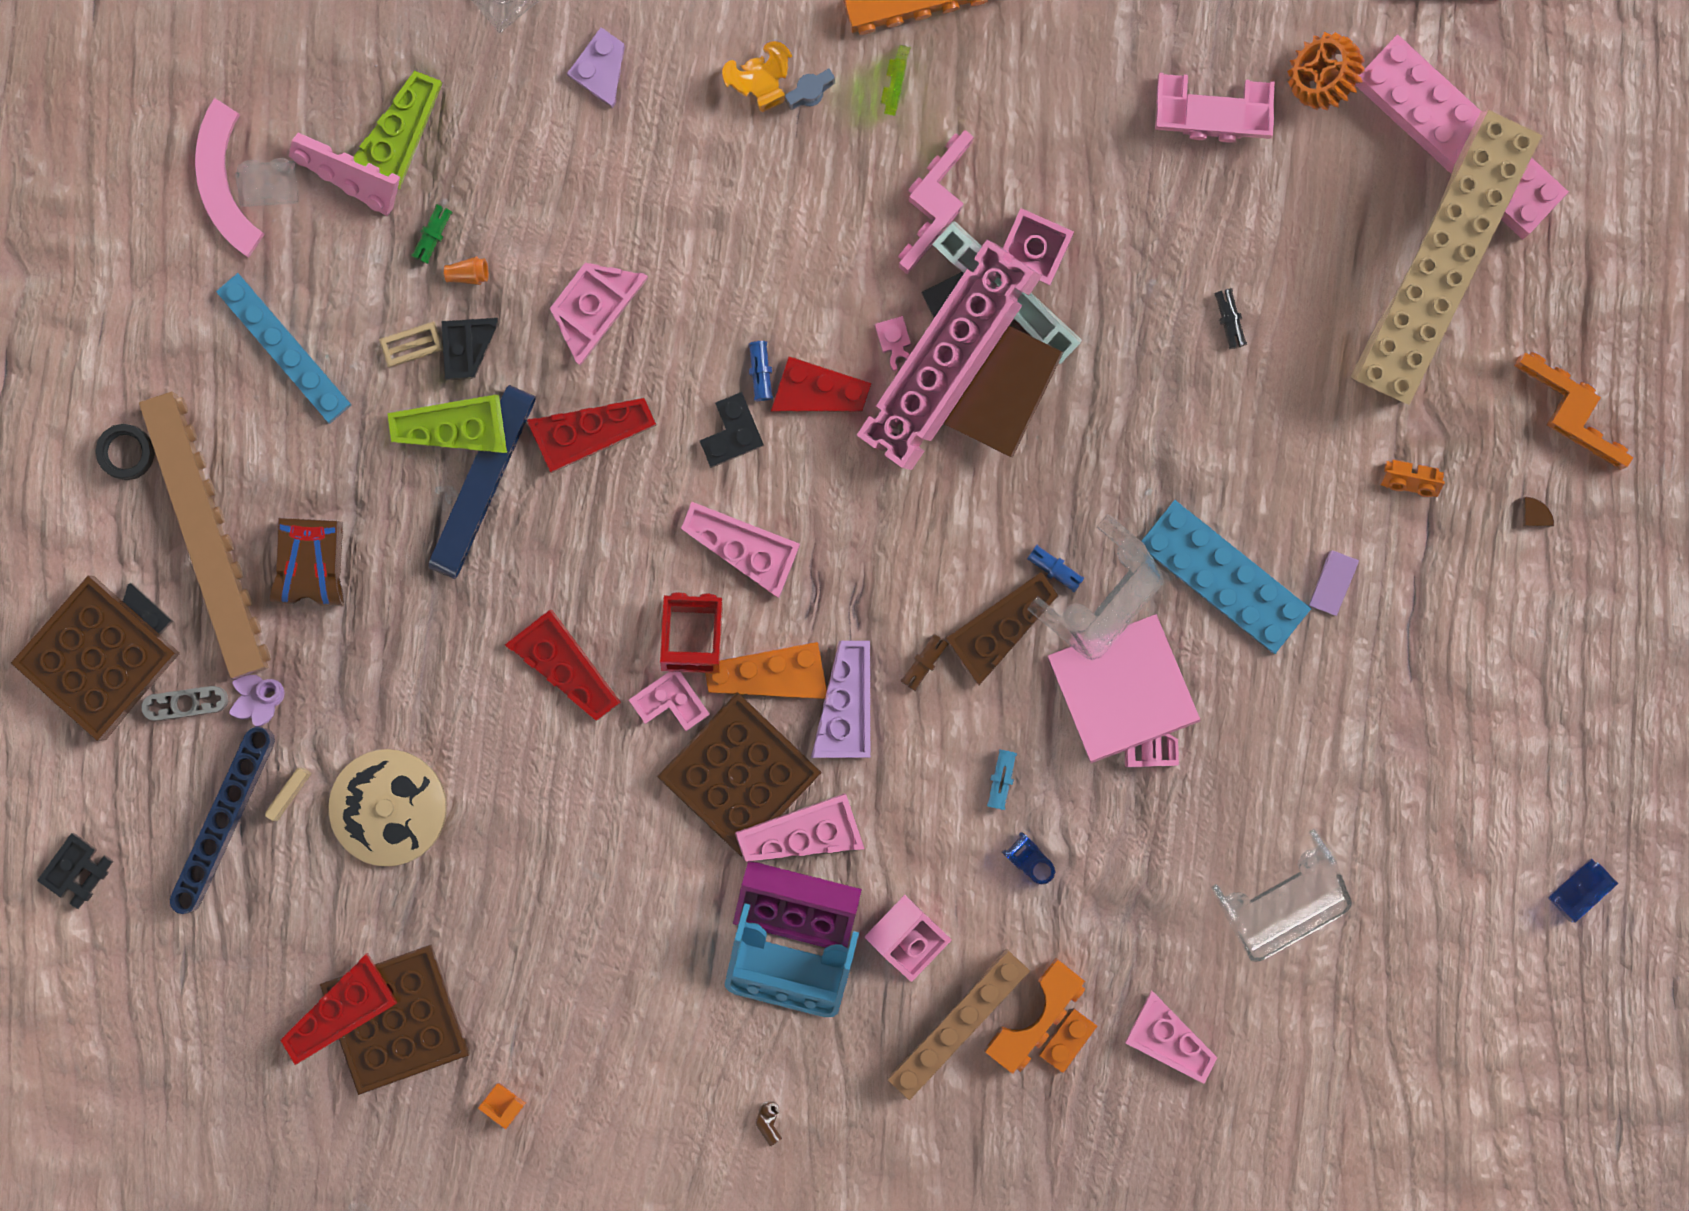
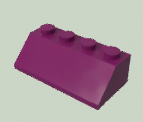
[733,861,862,948]

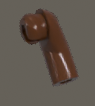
[756,1102,782,1146]

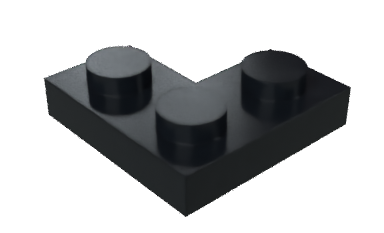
[699,392,764,468]

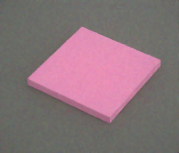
[1048,614,1200,763]

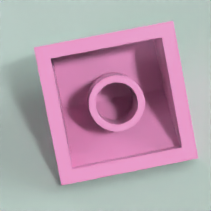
[1003,208,1074,285]
[865,895,952,982]

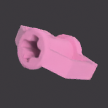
[1125,734,1179,767]

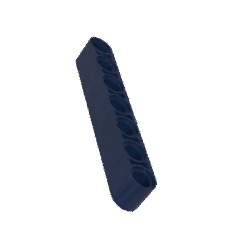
[428,385,536,579]
[170,727,275,914]

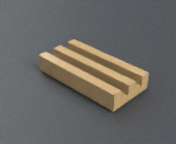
[379,322,443,368]
[265,768,312,821]

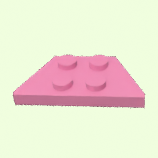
[550,262,648,366]

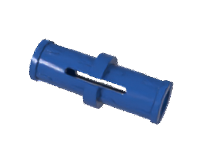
[748,341,773,401]
[1027,544,1085,593]

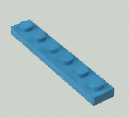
[216,273,352,424]

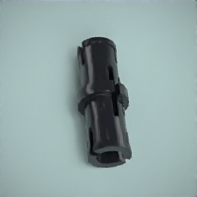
[1214,288,1247,349]

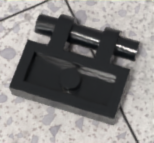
[37,833,114,909]

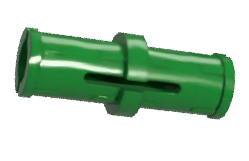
[411,204,453,264]

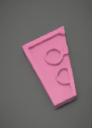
[1125,990,1217,1084]

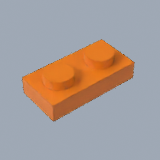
[1039,1008,1098,1073]

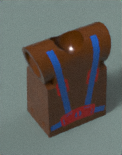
[270,518,344,606]

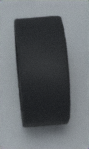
[95,424,155,480]

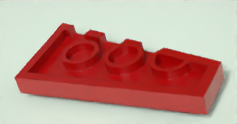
[527,398,657,473]

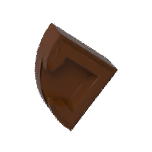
[1523,497,1554,527]

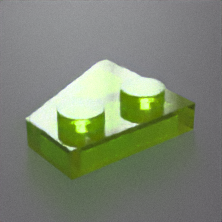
[880,45,911,116]

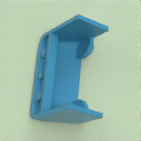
[725,903,859,1017]

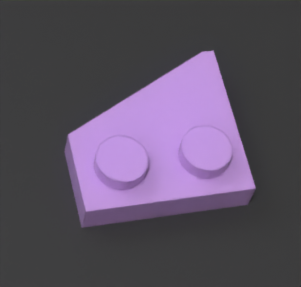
[567,27,625,108]

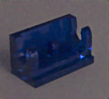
[1547,859,1619,923]

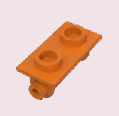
[1381,459,1445,497]

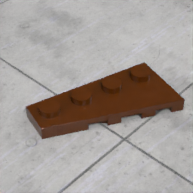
[946,572,1058,686]

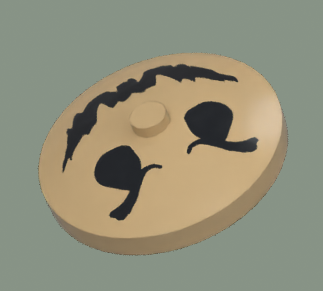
[329,749,447,866]

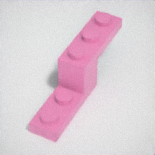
[898,130,974,275]

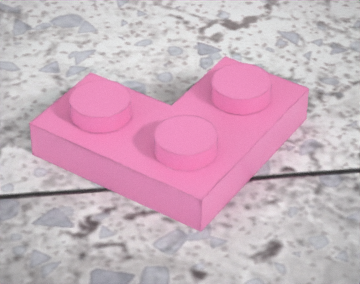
[629,671,710,731]

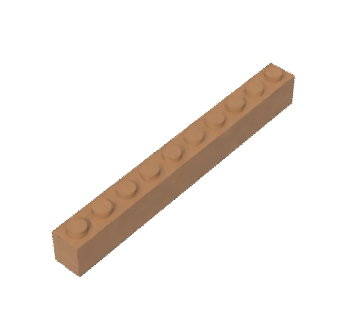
[139,391,271,679]

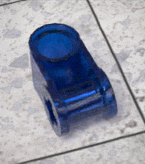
[1001,831,1055,885]

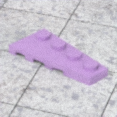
[811,641,870,758]

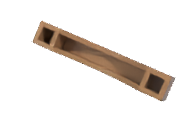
[887,949,1030,1101]

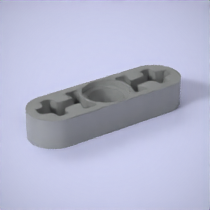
[142,686,228,721]

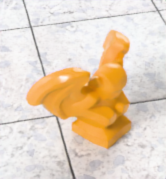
[722,41,792,112]

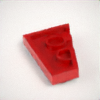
[771,356,872,412]

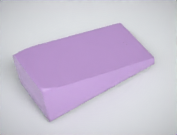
[1309,550,1359,616]

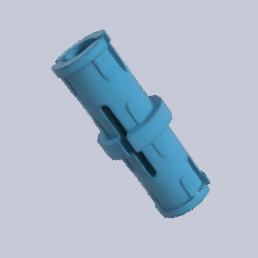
[987,749,1017,810]

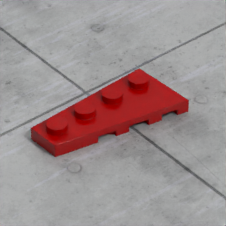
[505,609,621,721]
[280,953,398,1065]

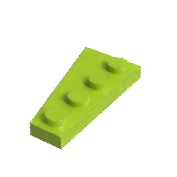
[354,70,443,190]
[387,395,507,453]

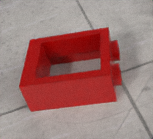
[660,592,723,673]

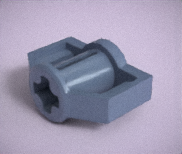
[785,68,835,110]

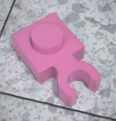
[875,316,911,371]

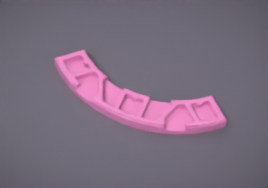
[195,98,264,258]

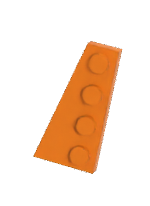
[705,642,827,699]

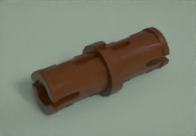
[900,634,949,692]

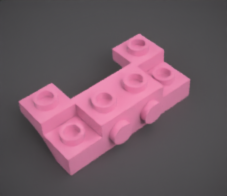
[1155,73,1275,142]

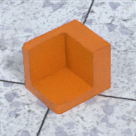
[478,1083,526,1130]

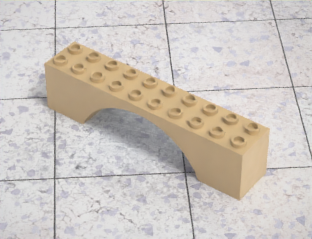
[1351,110,1542,405]

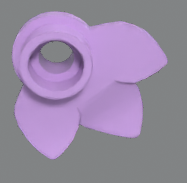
[229,675,285,727]

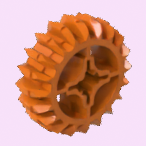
[1287,32,1365,111]

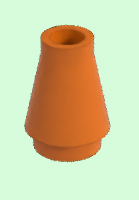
[444,256,489,285]

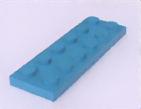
[1138,500,1311,654]

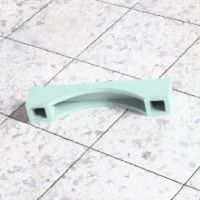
[932,221,1082,364]

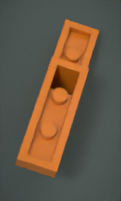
[1514,352,1634,470]

